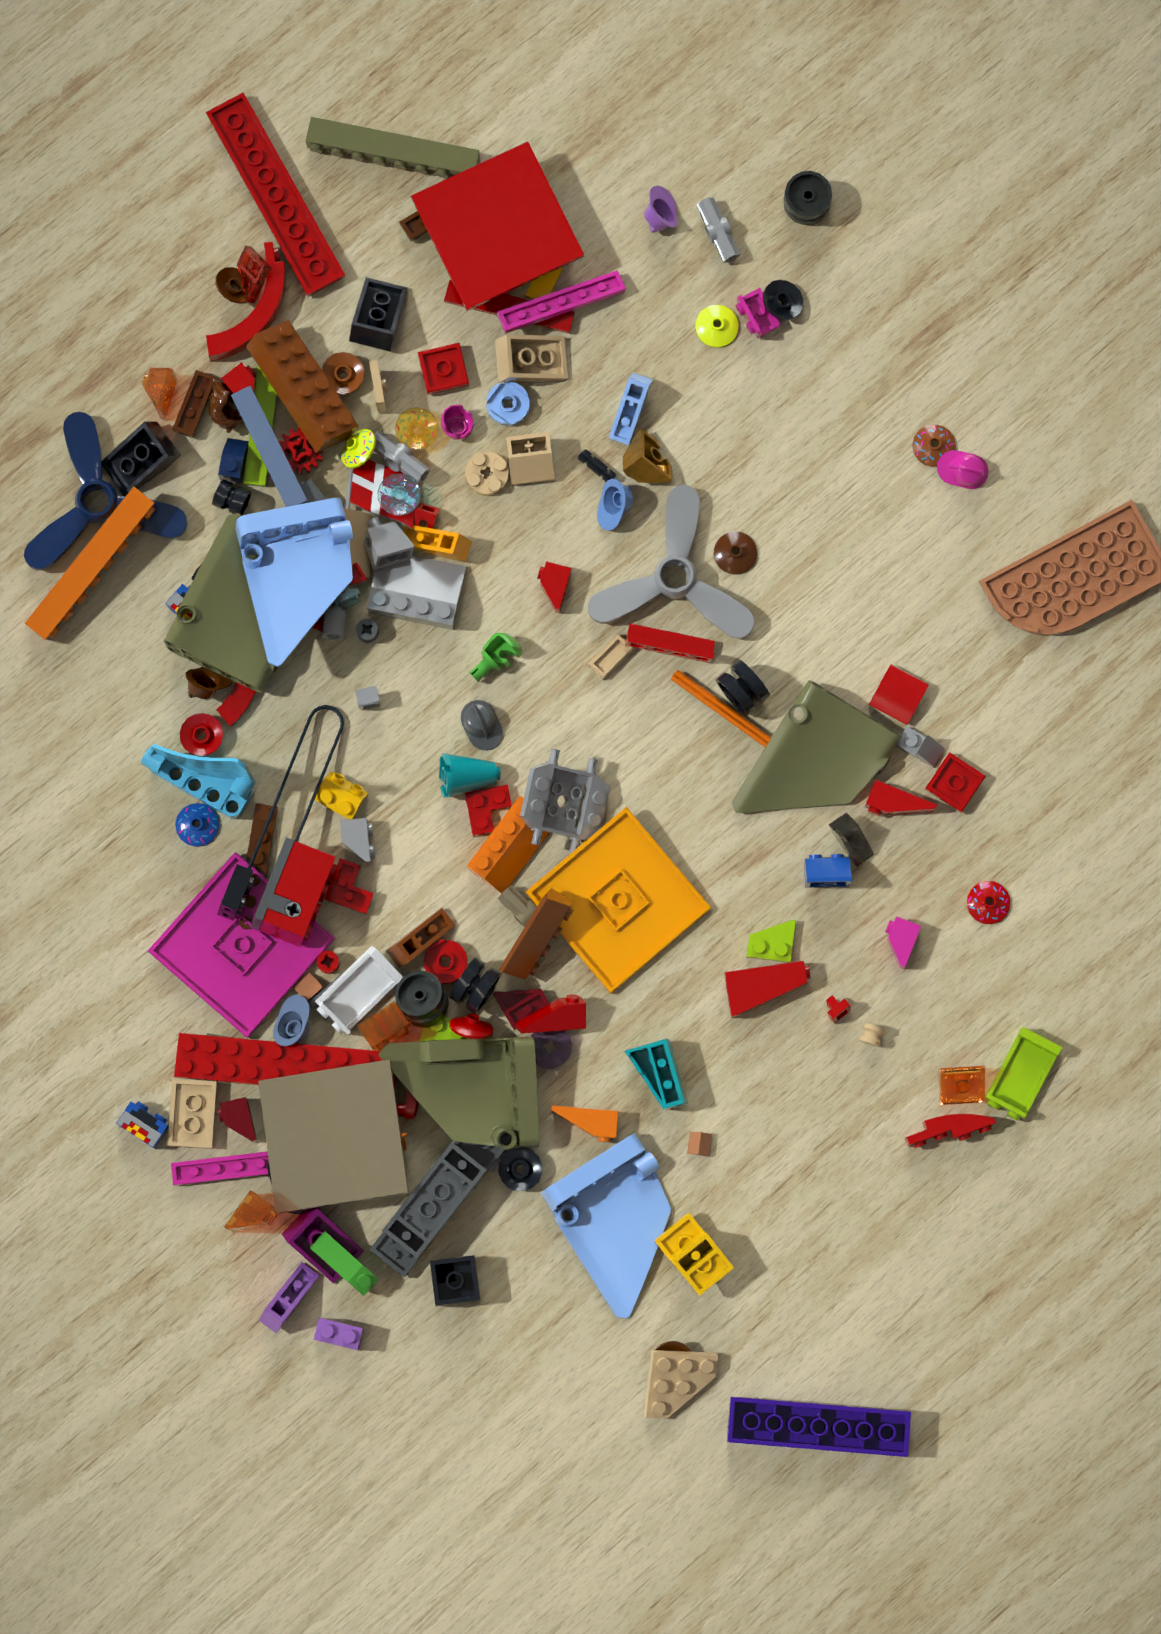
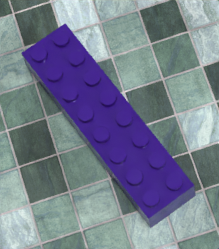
[727,1397,911,1457]

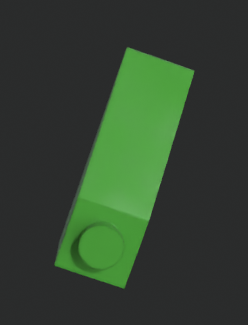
[310,1231,379,1296]

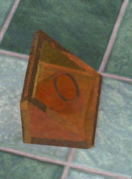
[938,1065,985,1105]

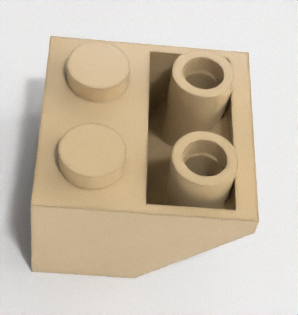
[506,432,555,485]

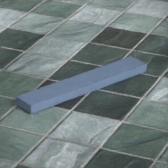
[231,386,308,507]

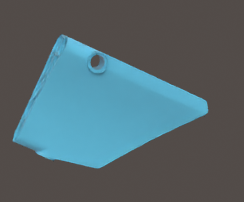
[141,743,256,819]

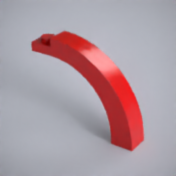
[206,242,286,362]

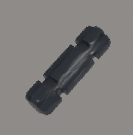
[578,449,616,482]

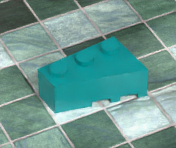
[624,1039,688,1110]

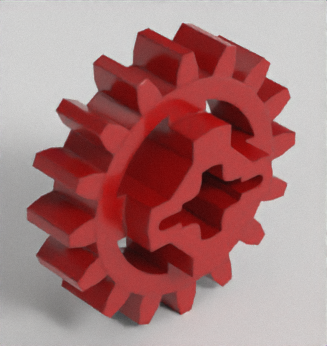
[278,427,324,475]

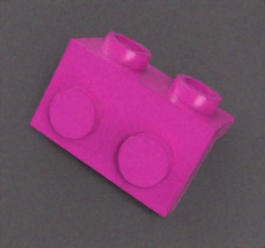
[735,288,780,339]

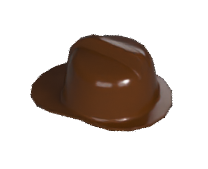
[185,667,234,699]

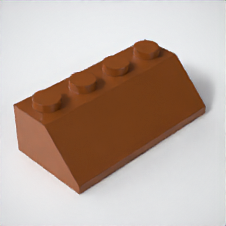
[499,888,574,979]

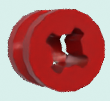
[317,950,340,974]

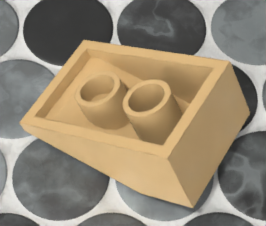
[495,334,568,383]

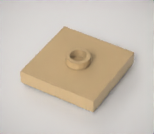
[369,360,388,413]

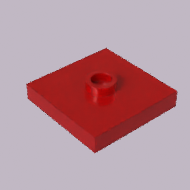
[417,342,470,395]
[925,752,986,813]

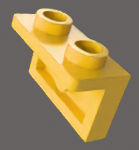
[315,772,368,820]

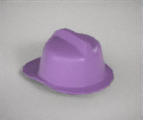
[644,185,677,233]

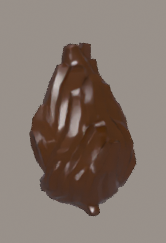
[209,379,243,433]

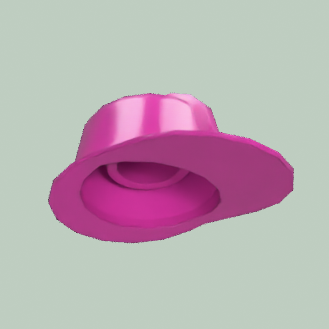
[937,450,989,489]

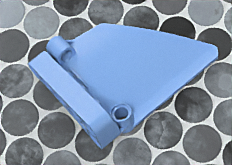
[235,498,353,667]
[541,1133,671,1319]

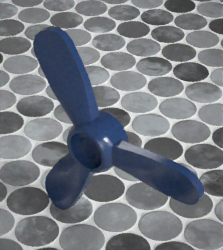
[24,412,188,571]

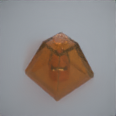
[142,368,177,420]

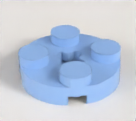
[487,382,530,427]

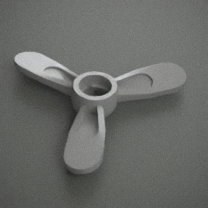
[588,485,755,639]

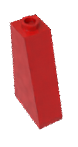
[724,961,811,1018]

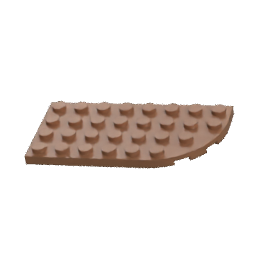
[979,500,1161,635]

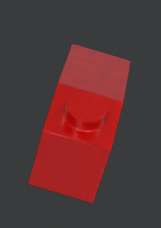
[865,780,937,816]
[516,994,586,1034]

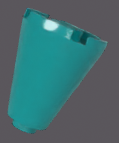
[439,753,501,797]

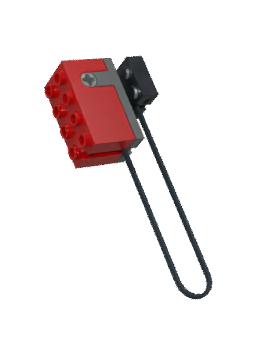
[217,705,344,947]

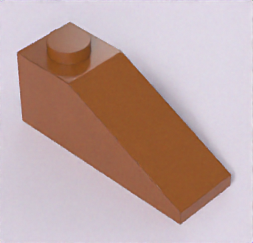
[386,908,455,968]

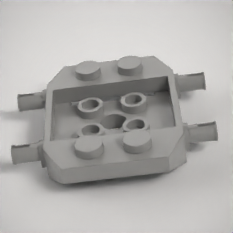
[520,748,610,853]

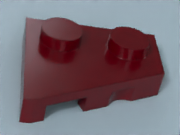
[493,989,550,1031]

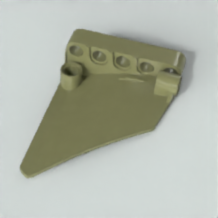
[164,513,278,693]

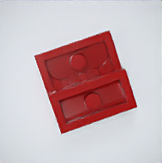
[869,664,929,725]

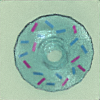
[377,474,421,516]

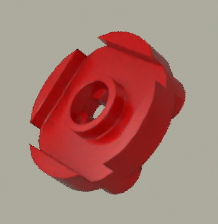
[424,940,468,984]

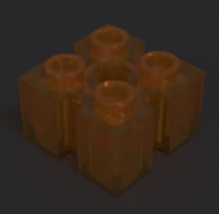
[357,1001,411,1051]

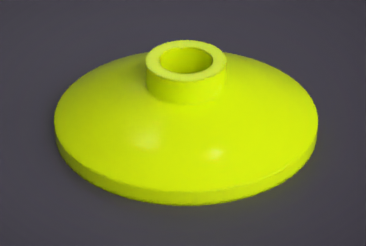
[696,305,739,348]

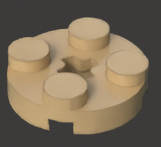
[465,452,509,496]

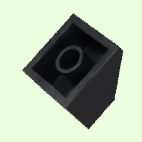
[430,1255,481,1307]

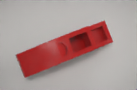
[905,1114,996,1149]

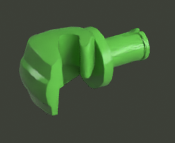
[469,633,522,682]

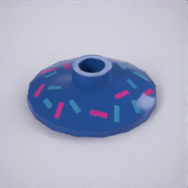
[175,803,219,847]

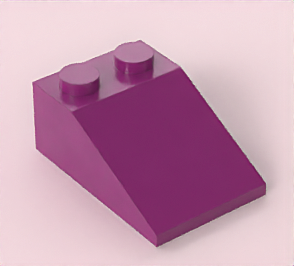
[282,1207,364,1284]

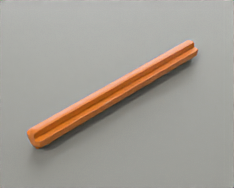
[671,670,772,747]

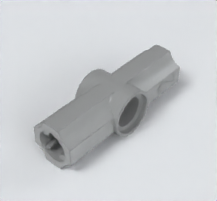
[697,197,740,263]
[374,430,430,484]

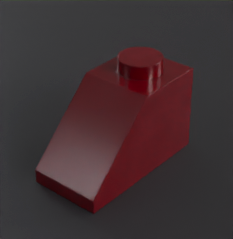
[217,1097,258,1143]

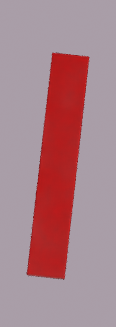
[444,280,575,334]

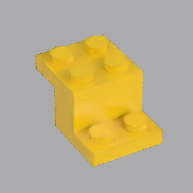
[654,1212,734,1296]

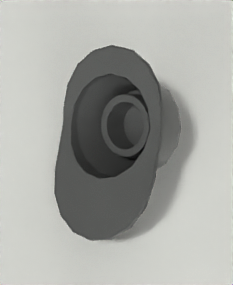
[460,700,503,751]

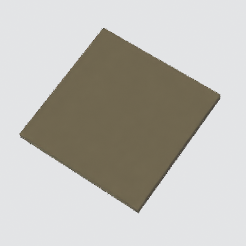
[258,1060,409,1214]

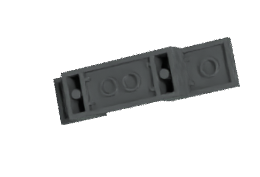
[369,1133,509,1277]

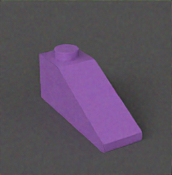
[259,1262,320,1334]

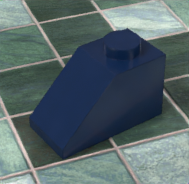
[218,438,249,484]

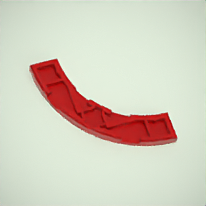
[216,683,256,727]

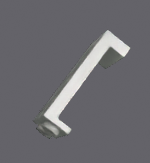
[315,946,403,1036]

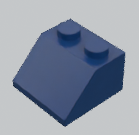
[804,854,852,888]

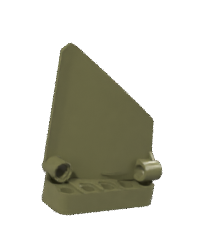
[732,680,901,813]

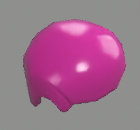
[441,405,474,440]

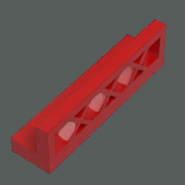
[625,623,715,663]

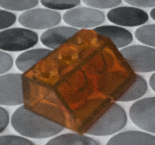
[224,1190,278,1232]

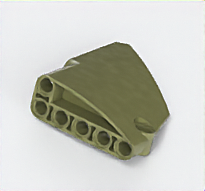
[378,1036,539,1149]

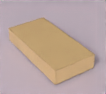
[587,634,634,680]

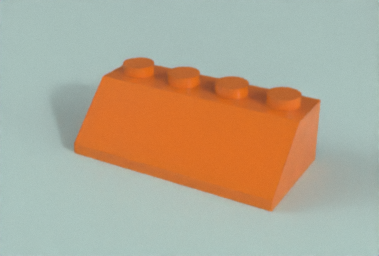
[467,796,550,894]

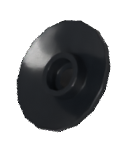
[763,280,803,320]
[498,1147,542,1191]

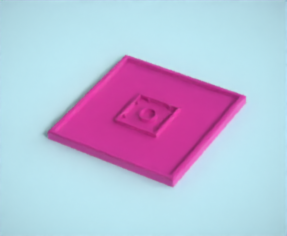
[147,852,335,1039]

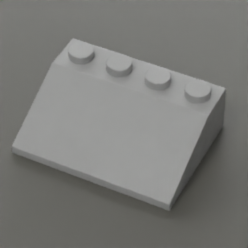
[367,556,467,630]

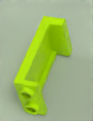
[984,1027,1063,1121]

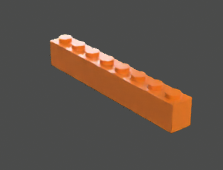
[24,486,156,640]

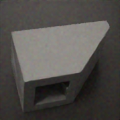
[340,818,375,865]

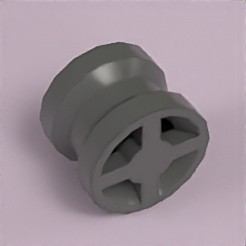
[356,618,379,643]

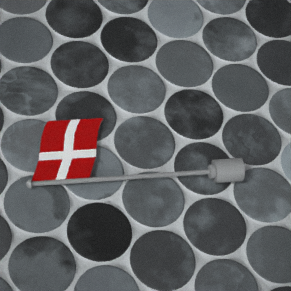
[322,459,418,640]

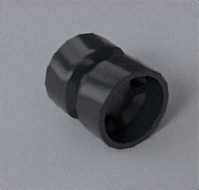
[212,479,252,516]

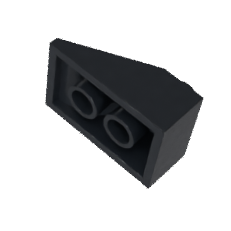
[349,277,408,352]
[102,421,181,497]

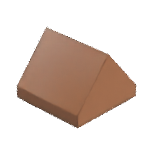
[687,1132,712,1157]

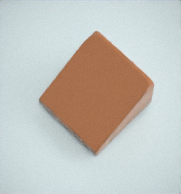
[293,972,324,1003]

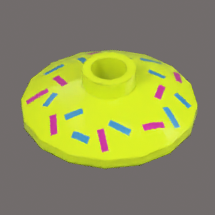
[341,429,376,469]

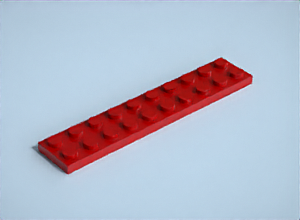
[206,92,346,297]
[174,1033,397,1089]

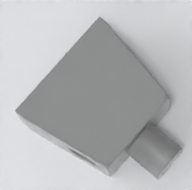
[364,517,415,570]

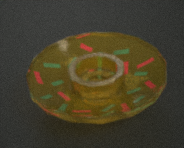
[395,407,438,450]

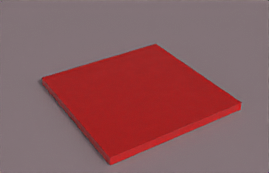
[411,141,584,311]

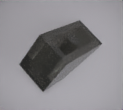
[829,812,875,867]

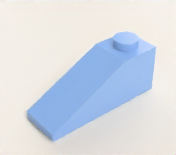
[609,373,653,445]

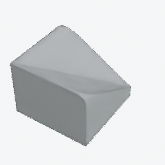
[355,686,381,710]

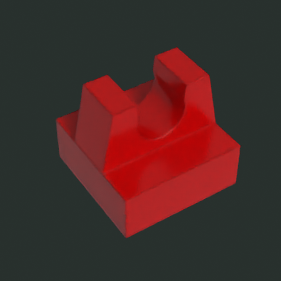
[414,502,441,528]
[826,995,851,1024]

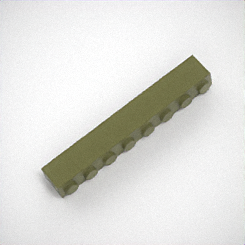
[306,117,480,178]

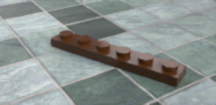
[240,803,278,930]

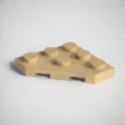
[644,1350,718,1419]

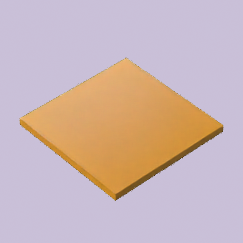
[525,807,711,994]

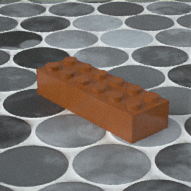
[246,320,359,453]

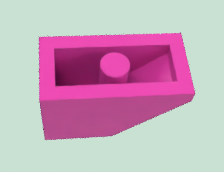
[885,916,921,969]

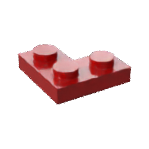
[465,785,512,837]
[325,858,374,915]

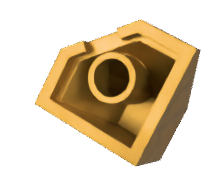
[623,428,672,483]

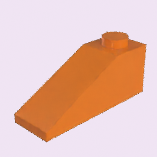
[551,1105,618,1143]

